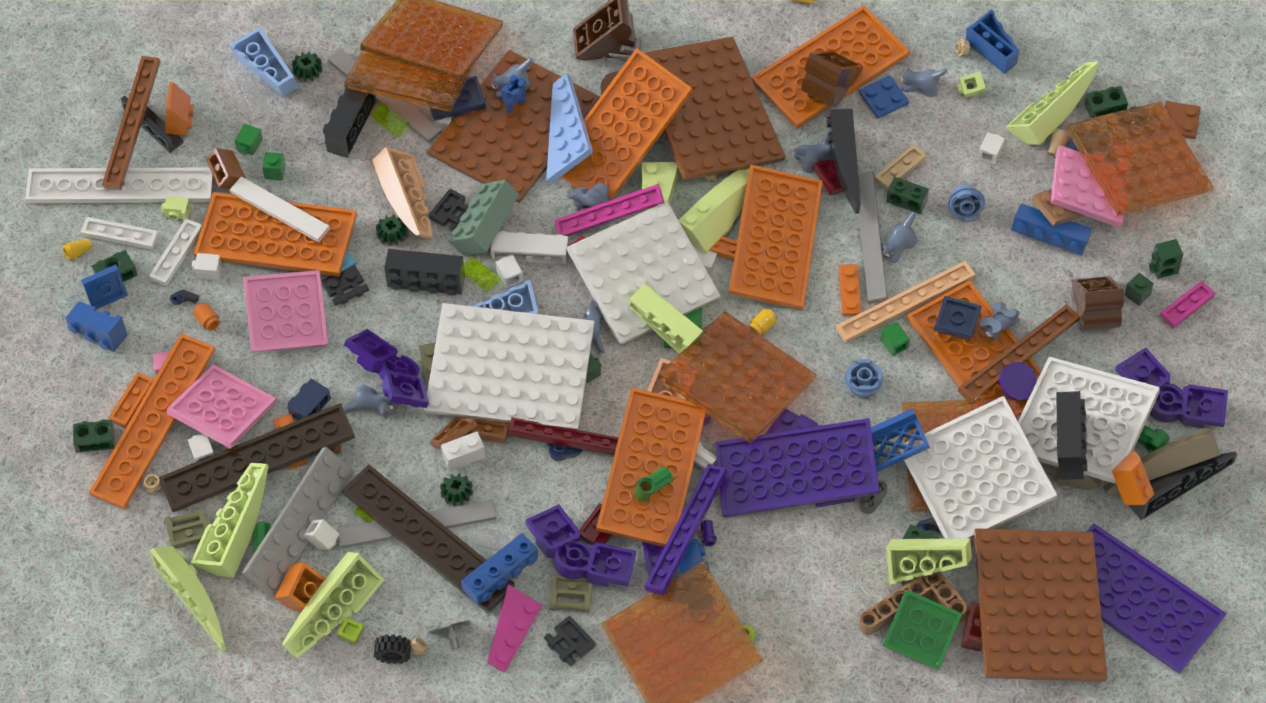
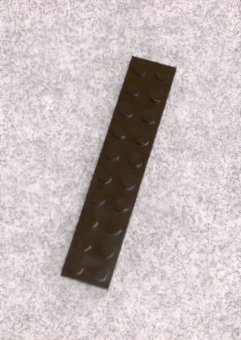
[159,403,355,513]
[342,464,515,614]

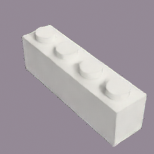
[491,231,569,264]

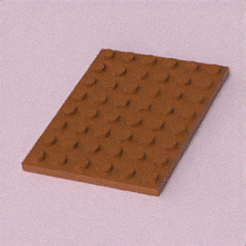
[644,37,786,181]
[427,50,600,203]
[974,528,1108,682]

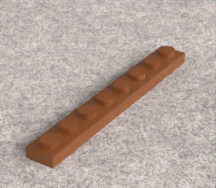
[102,56,161,190]
[958,304,1080,404]

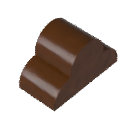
[573,0,635,61]
[801,51,863,108]
[1072,276,1124,331]

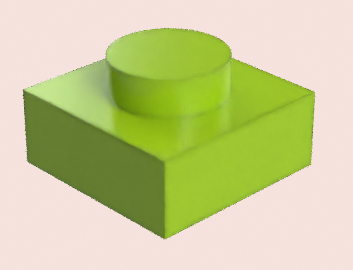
[337,617,365,645]

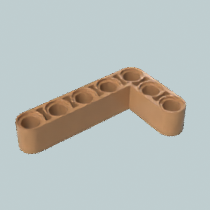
[859,571,967,635]

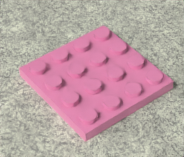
[1051,145,1128,228]
[243,270,328,353]
[167,365,276,449]

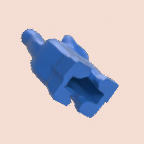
[502,75,526,113]

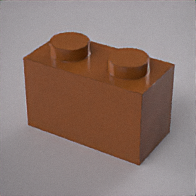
[206,148,246,189]

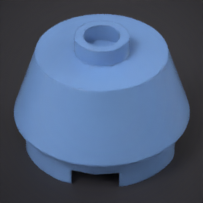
[948,184,985,221]
[845,359,884,398]

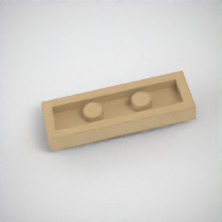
[874,144,927,190]

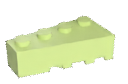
[642,162,679,212]
[627,283,703,356]
[886,539,972,585]

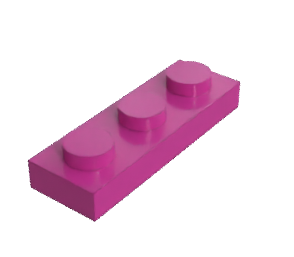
[1160,281,1215,329]

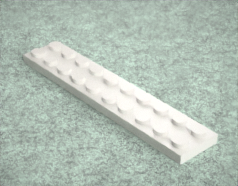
[25,167,214,203]

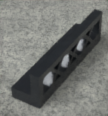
[120,95,184,153]

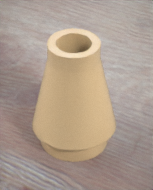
[1047,129,1069,158]

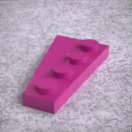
[487,584,542,672]

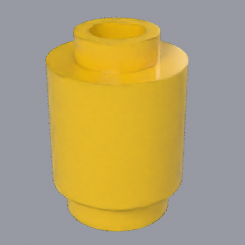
[748,309,777,337]

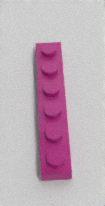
[554,184,665,236]

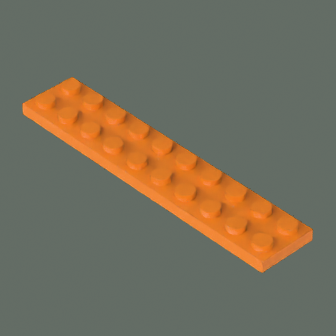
[89,333,216,510]

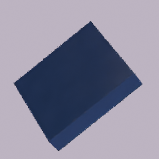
[934,296,982,341]

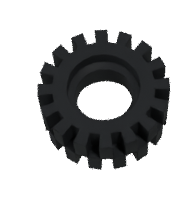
[374,634,411,664]

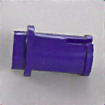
[700,520,717,546]

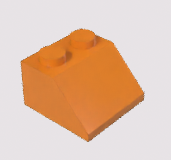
[165,82,194,136]
[1112,450,1154,505]
[274,562,326,612]

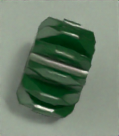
[292,51,323,82]
[376,214,408,247]
[440,472,473,506]

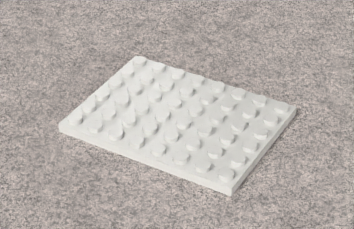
[424,303,595,430]

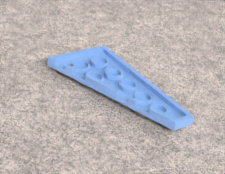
[546,73,593,183]

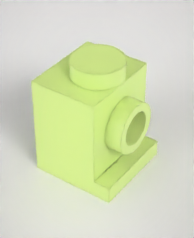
[957,72,986,98]
[161,196,191,222]

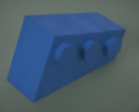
[966,9,1019,74]
[65,301,128,352]

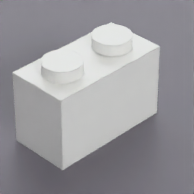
[441,432,486,471]

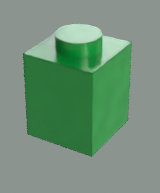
[235,124,263,155]
[262,152,286,180]
[880,322,910,356]

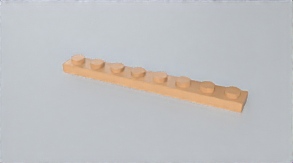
[836,261,976,343]

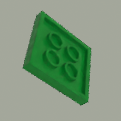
[882,590,962,670]

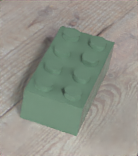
[449,180,520,255]

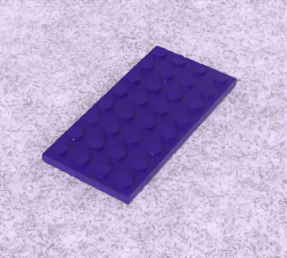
[715,418,880,518]
[1086,523,1226,674]

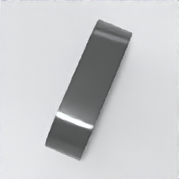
[859,480,887,514]

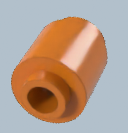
[193,303,220,331]

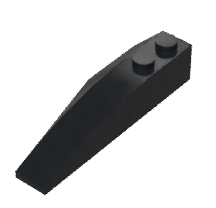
[826,109,861,214]
[1128,451,1237,520]

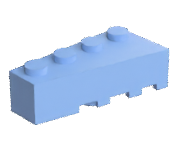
[229,27,299,97]
[472,279,538,314]

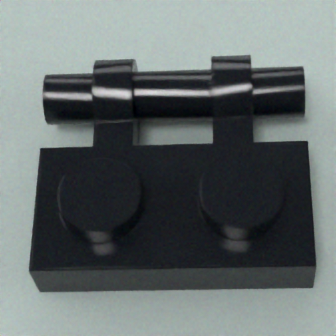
[429,189,469,232]
[321,265,369,306]
[544,615,596,667]

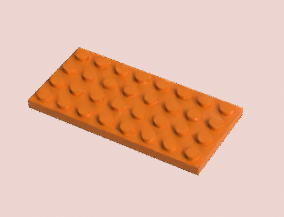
[751,5,910,129]
[561,48,694,201]
[728,164,823,310]
[194,192,358,277]
[906,280,1042,419]
[596,387,707,547]

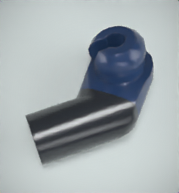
[170,289,200,305]
[916,518,942,534]

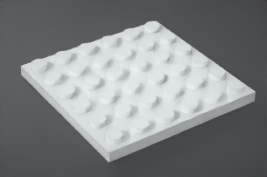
[567,201,721,346]
[1018,357,1160,484]
[898,396,1057,539]

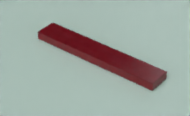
[508,417,619,455]

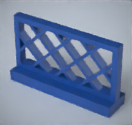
[871,408,930,472]

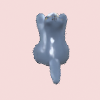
[490,58,533,98]
[901,67,947,97]
[793,138,833,173]
[567,183,609,212]
[882,212,917,263]
[583,300,605,353]
[979,302,1020,342]
[343,384,395,418]

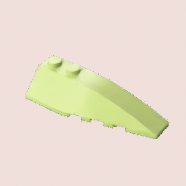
[1006,62,1099,145]
[678,168,749,254]
[191,463,268,578]
[150,546,226,652]
[282,552,384,658]

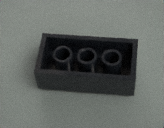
[323,75,377,158]
[384,249,465,296]
[1056,391,1088,480]

